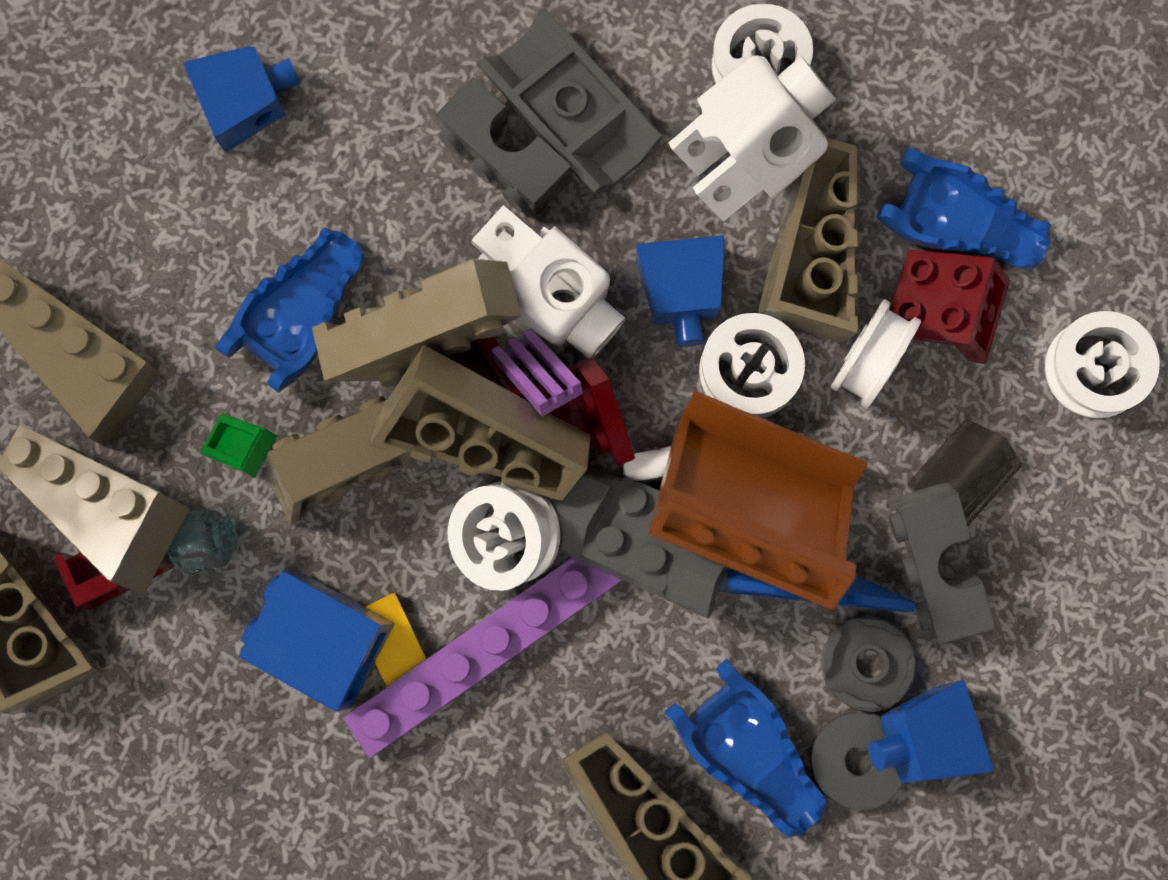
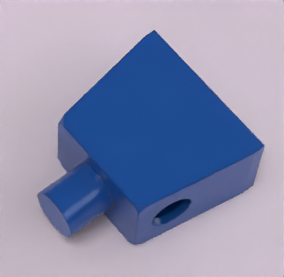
[183,46,300,152]
[635,235,724,347]
[868,680,994,783]

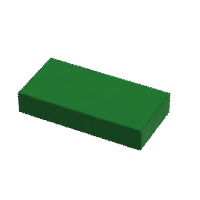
[200,413,277,478]

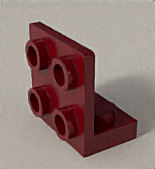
[890,250,1010,364]
[511,358,635,466]

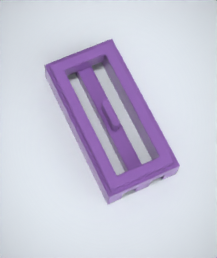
[491,329,583,416]

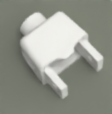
[669,56,836,222]
[472,205,626,359]

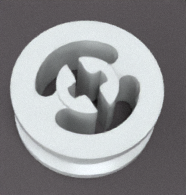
[712,4,813,83]
[830,299,921,409]
[1045,311,1160,418]
[699,313,805,419]
[448,481,560,591]

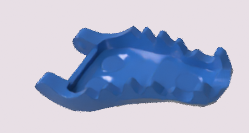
[876,148,1051,270]
[215,228,365,393]
[664,659,827,837]

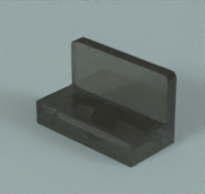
[907,420,1023,527]

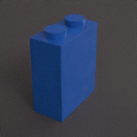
[238,571,395,712]

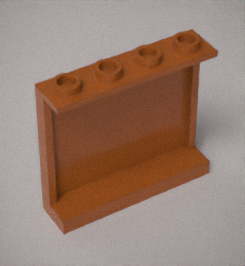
[648,390,868,610]

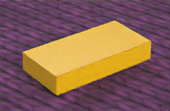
[365,592,427,687]

